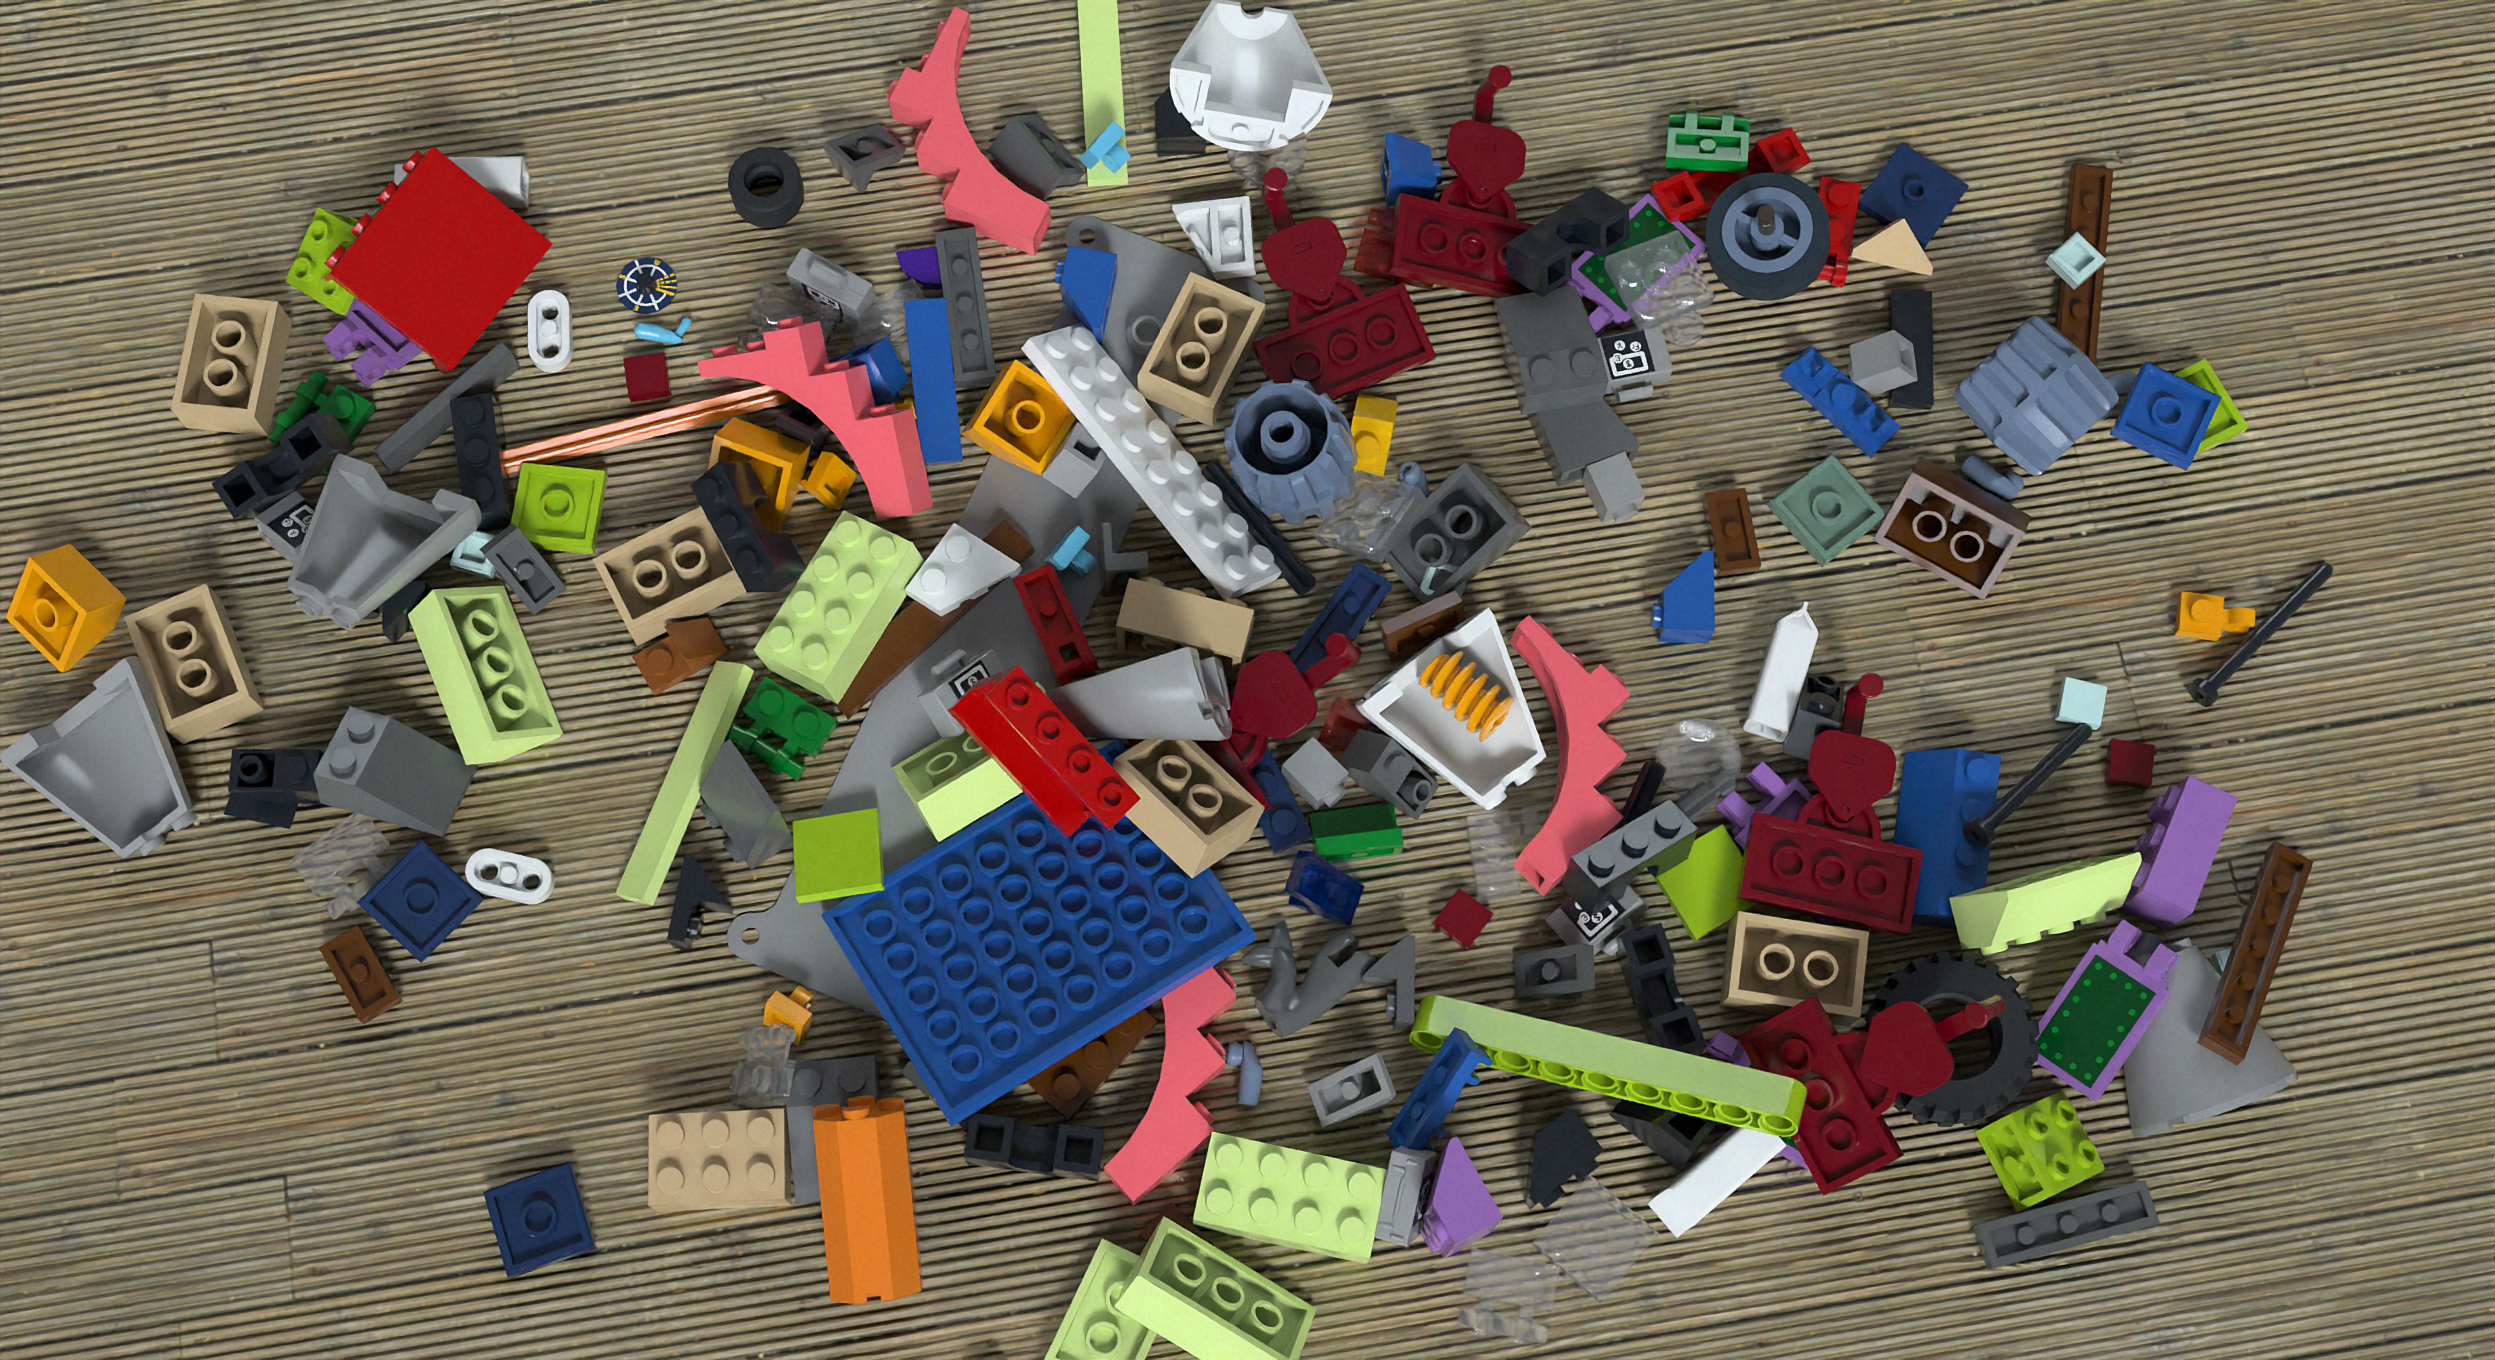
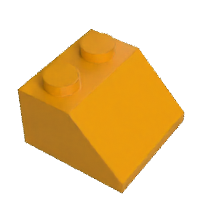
[961,359,1077,476]
[700,417,811,533]
[6,544,127,673]

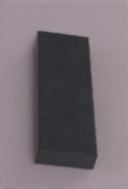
[1888,289,1934,410]

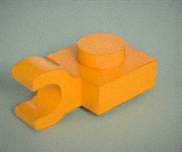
[2175,591,2256,641]

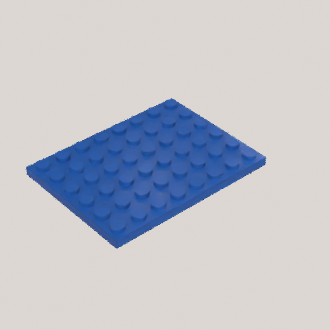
[821,738,1256,1127]

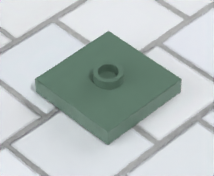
[1767,453,1887,567]

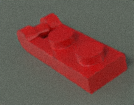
[1813,176,1861,288]
[1012,563,1099,686]

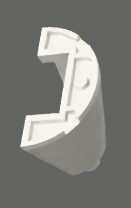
[1170,0,1333,151]
[1355,607,1546,811]

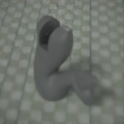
[1241,920,1376,1038]

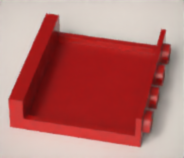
[323,146,552,374]
[947,665,1141,837]

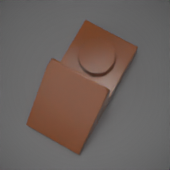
[632,617,729,696]

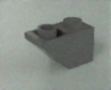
[1338,729,1439,820]

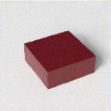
[623,352,672,403]
[2104,738,2155,790]
[1432,888,1494,951]

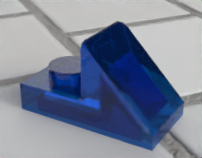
[1284,850,1365,926]

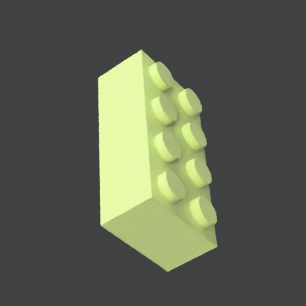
[754,510,925,704]
[1193,1132,1387,1264]

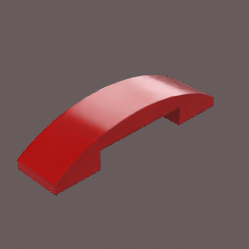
[1650,127,1811,222]

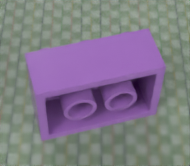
[2117,776,2238,931]

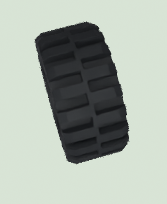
[1864,952,2040,1127]

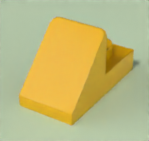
[1351,394,1399,479]

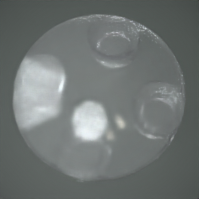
[1655,718,1742,797]

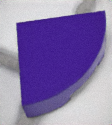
[896,246,942,290]

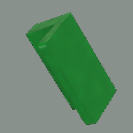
[1309,803,1403,865]

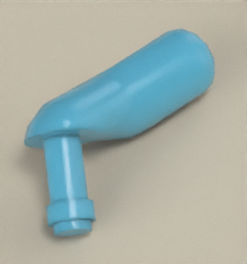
[634,317,692,344]

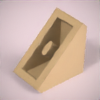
[1849,218,1933,276]

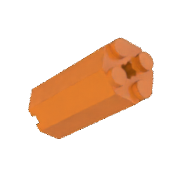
[813,1095,923,1304]

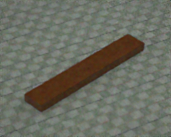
[2055,163,2114,366]
[828,520,1035,720]
[2197,840,2313,1065]

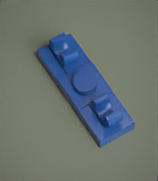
[1780,345,1901,458]
[1386,1027,1493,1152]

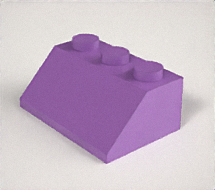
[1420,1136,1503,1259]

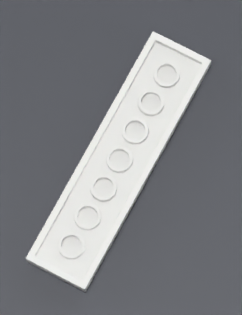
[1021,323,1282,599]

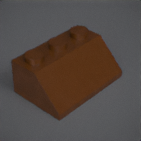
[1873,456,2031,600]

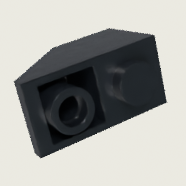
[1154,86,1206,157]
[1782,673,1845,761]
[228,749,326,805]
[1609,1099,1717,1171]
[1525,1108,1604,1210]

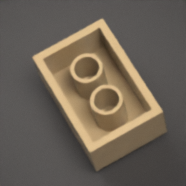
[1137,272,1266,427]
[171,293,292,436]
[592,506,747,646]
[1116,577,1254,682]
[124,584,264,744]
[1112,739,1265,878]
[1720,911,1869,1027]
[648,1108,791,1212]

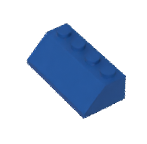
[1893,748,2001,931]

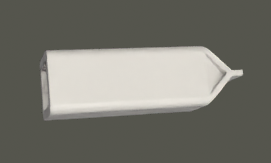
[394,156,530,208]
[1743,601,1818,742]
[1647,1126,1786,1238]

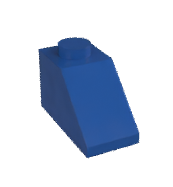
[1380,133,1442,207]
[1055,246,1118,345]
[828,337,910,406]
[1650,551,1715,644]

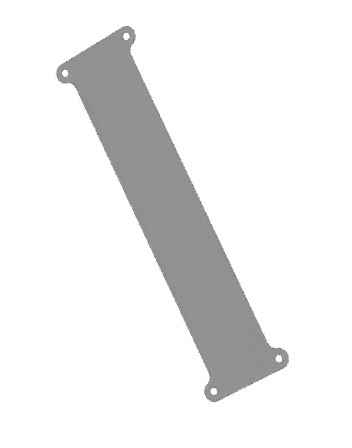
[727,216,1265,1019]

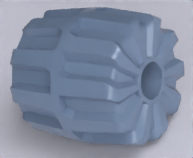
[1953,315,2119,476]
[1224,378,1358,525]

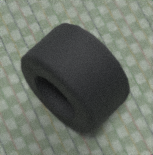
[728,147,804,228]

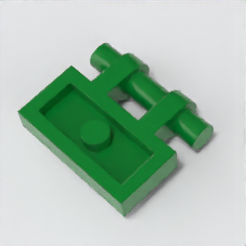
[1665,110,1750,173]
[267,371,376,475]
[726,677,839,781]

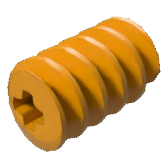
[1418,650,1514,742]

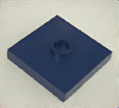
[1857,143,1969,250]
[356,839,485,963]
[483,1161,597,1279]

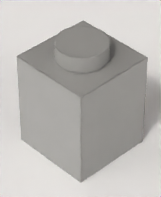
[1848,330,1918,396]
[1041,422,1107,499]
[1582,451,1645,524]
[1281,737,1349,812]

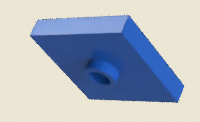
[2110,361,2222,471]

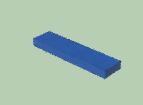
[904,298,963,465]

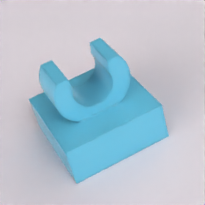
[1078,121,1131,173]
[1043,526,1097,576]

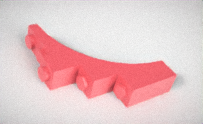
[887,7,1051,256]
[697,316,933,519]
[1509,615,1631,897]
[1104,967,1237,1207]

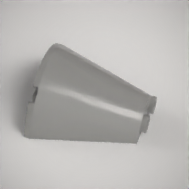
[286,453,482,630]
[1045,647,1232,741]
[0,656,198,859]
[2124,937,2299,1137]

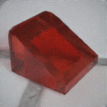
[1318,697,1372,751]

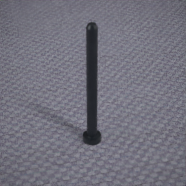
[2188,563,2333,707]
[1963,723,2092,849]

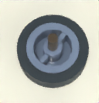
[1705,173,1830,301]

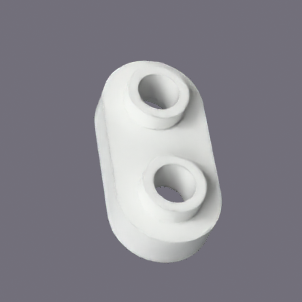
[528,290,573,372]
[465,848,555,904]

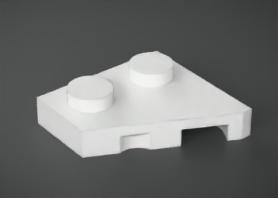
[1172,196,1256,280]
[905,523,1022,617]

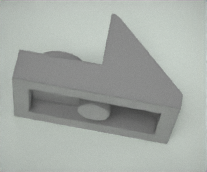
[1307,1053,1396,1128]

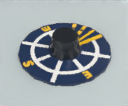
[616,257,678,314]

